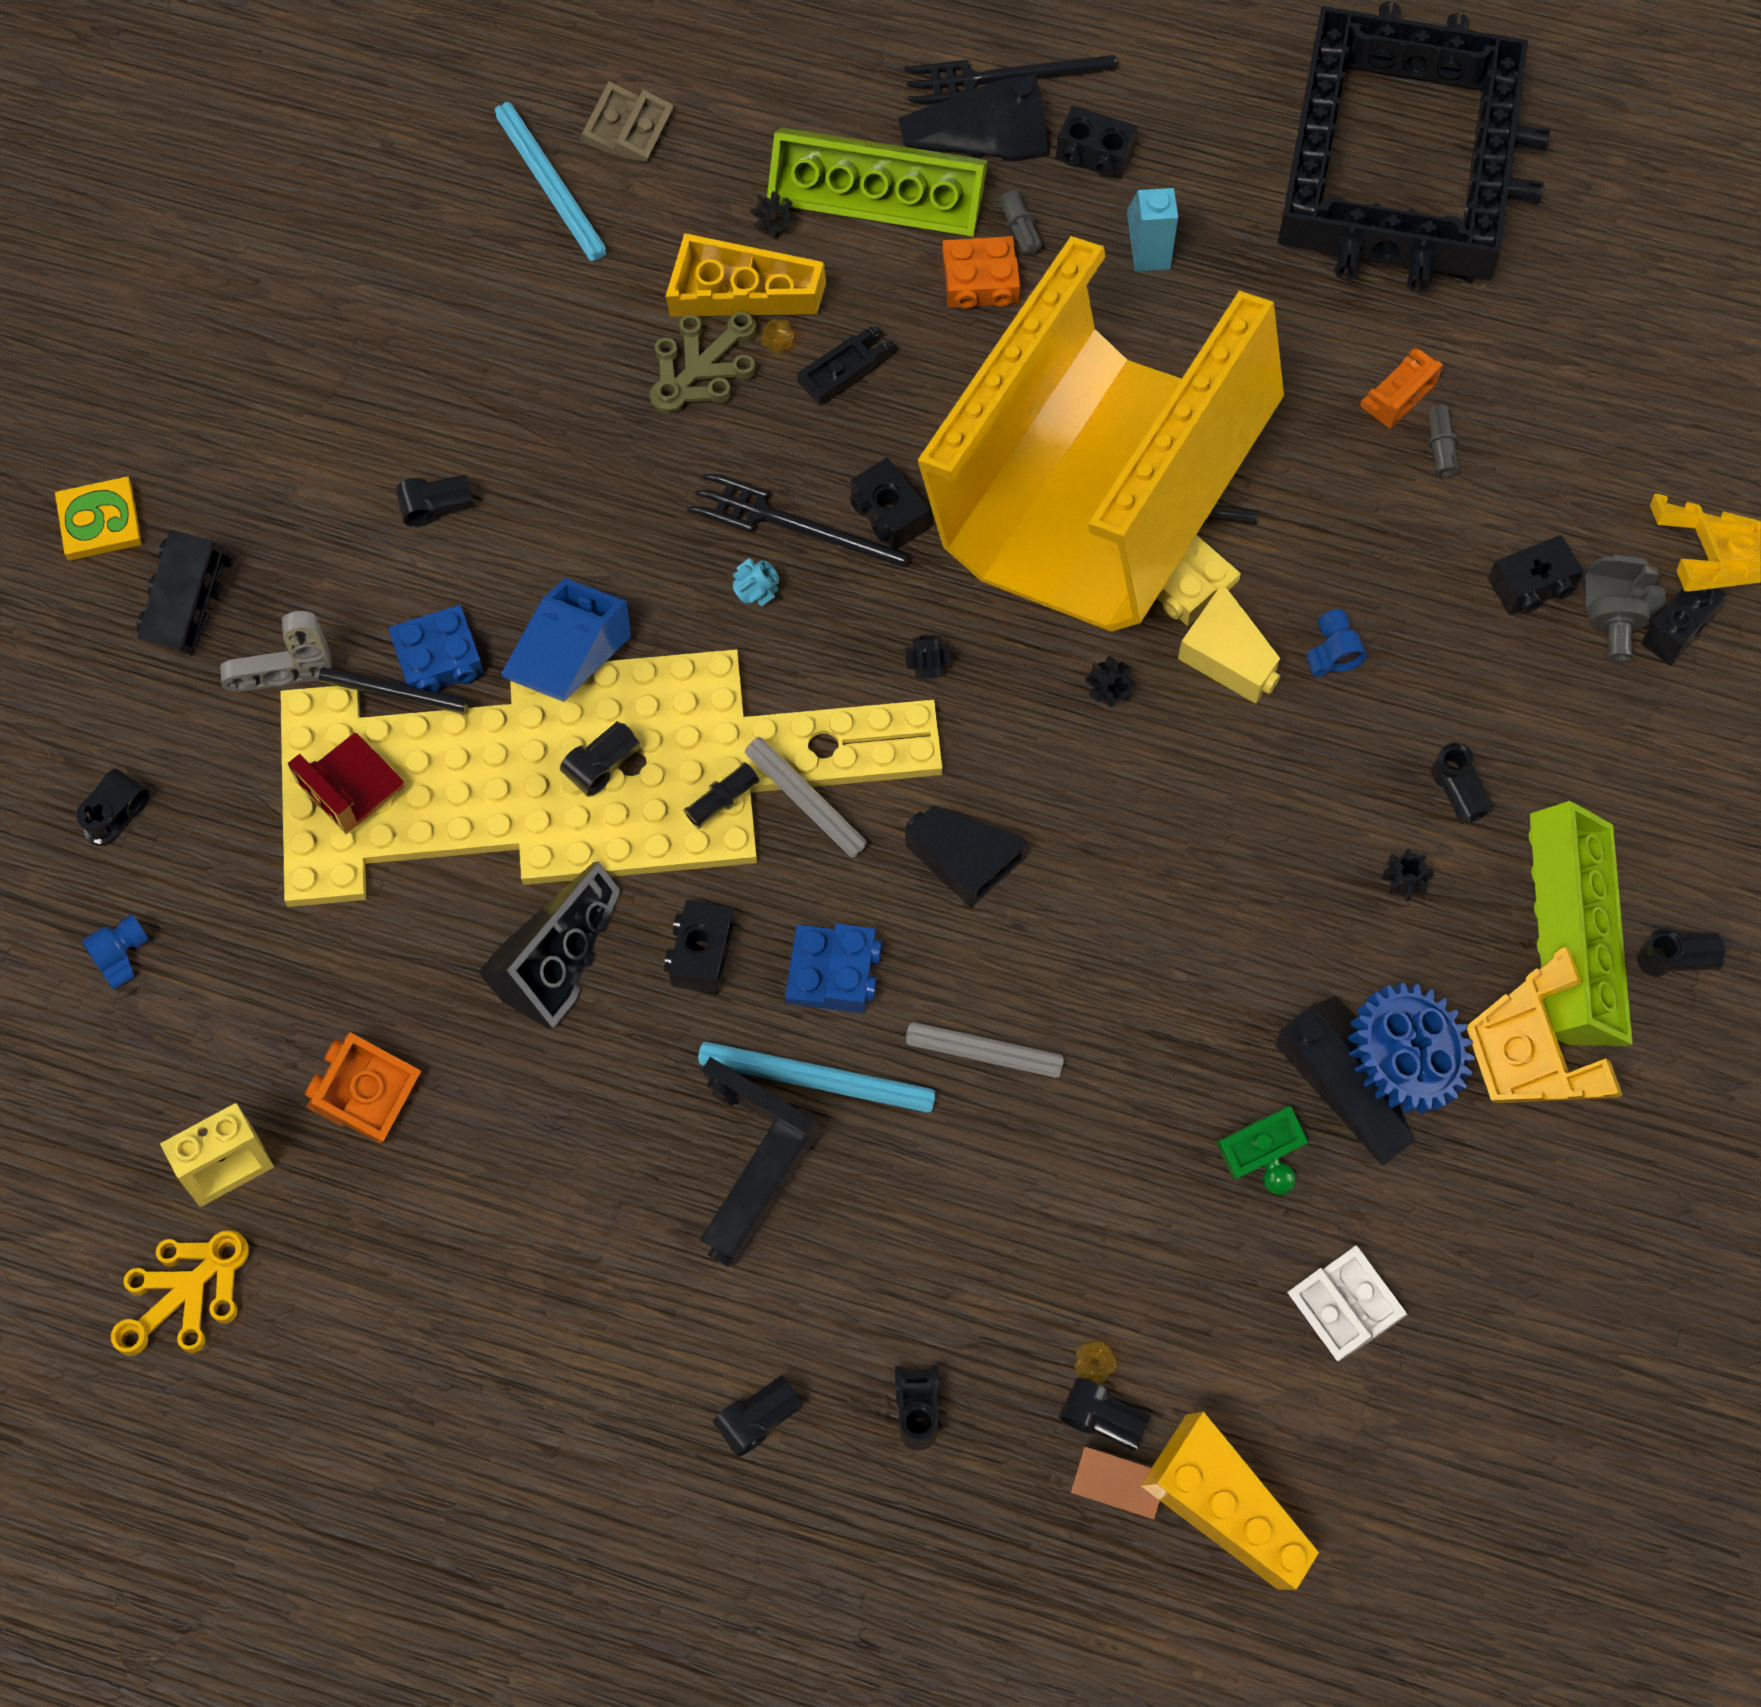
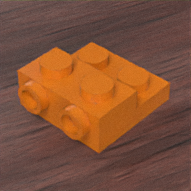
[942,236,1020,309]
[304,1032,421,1144]

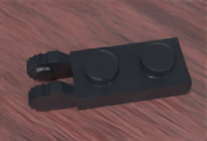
[797,325,897,405]

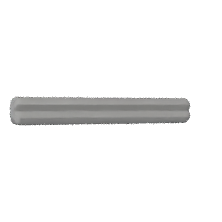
[745,737,867,857]
[906,1022,1064,1078]

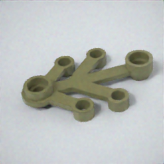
[650,312,756,414]

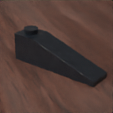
[898,74,1048,162]
[479,861,621,1029]
[1275,996,1414,1166]

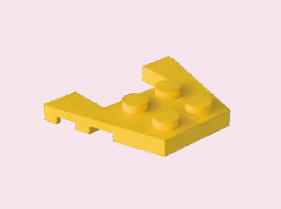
[1650,494,1761,591]
[1467,947,1623,1103]

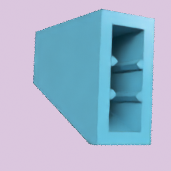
[1127,188,1178,272]

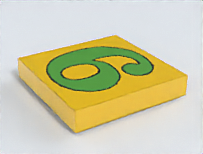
[55,476,142,561]

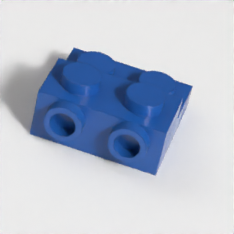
[388,605,484,692]
[785,924,882,1014]

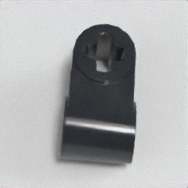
[76,769,150,846]
[895,1365,939,1451]

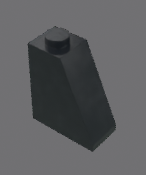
[905,805,1028,908]

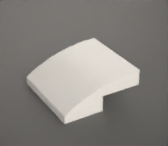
[1287,1245,1408,1362]

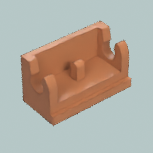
[1071,1446,1160,1520]

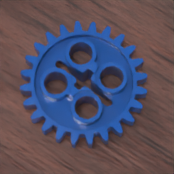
[1348,982,1474,1114]

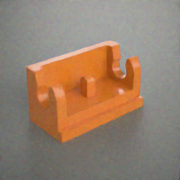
[1360,348,1443,429]

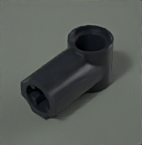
[396,474,474,527]
[560,721,641,797]
[1431,742,1493,824]
[1637,929,1725,977]
[713,1375,803,1457]
[1059,1378,1151,1451]

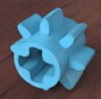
[733,558,779,607]

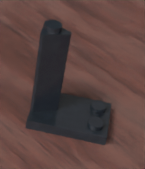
[700,1057,823,1268]

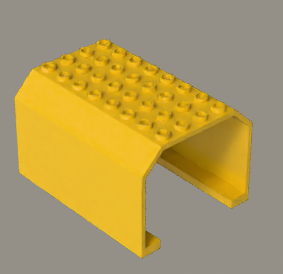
[918,236,1284,632]

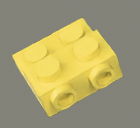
[1157,535,1241,626]

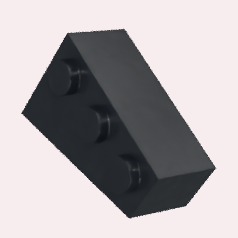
[137,529,236,656]

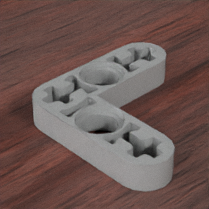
[220,611,332,692]

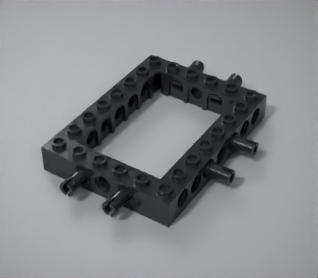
[1277,2,1550,292]

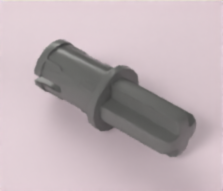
[999,190,1041,255]
[1428,404,1459,478]

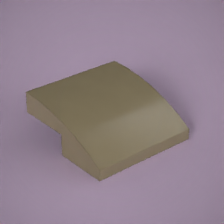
[579,81,674,162]

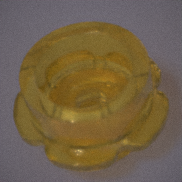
[761,319,794,354]
[1075,1342,1117,1383]

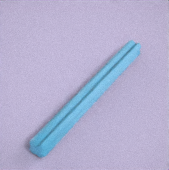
[495,102,606,262]
[698,1042,935,1113]

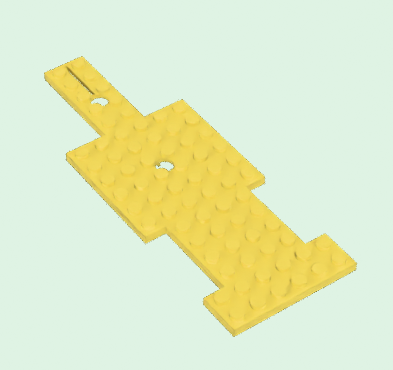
[280,649,942,907]

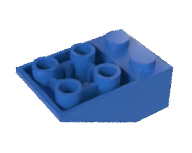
[501,578,631,702]

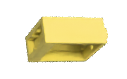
[160,1103,274,1207]

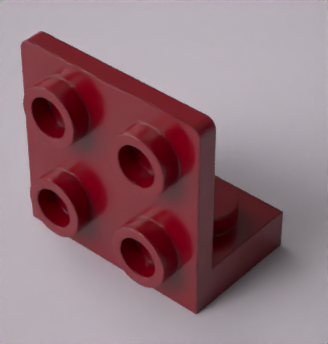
[287,733,405,834]

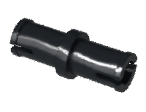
[683,762,760,829]

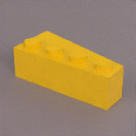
[665,233,826,317]
[1140,1411,1319,1590]

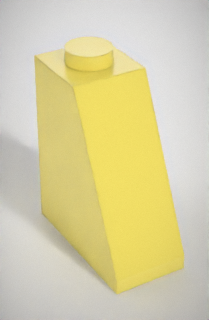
[1178,586,1280,704]

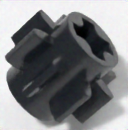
[750,191,796,238]
[905,635,952,678]
[1085,656,1135,707]
[1382,849,1434,901]

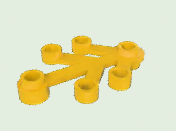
[111,1230,249,1356]

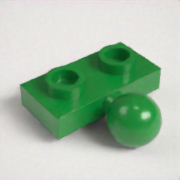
[1215,1106,1308,1196]

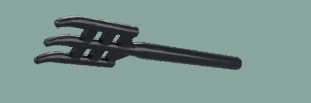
[903,55,1118,104]
[687,474,910,567]

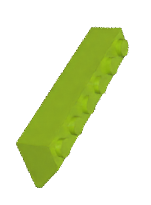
[767,127,988,237]
[1529,801,1632,1046]

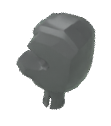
[1584,554,1666,662]

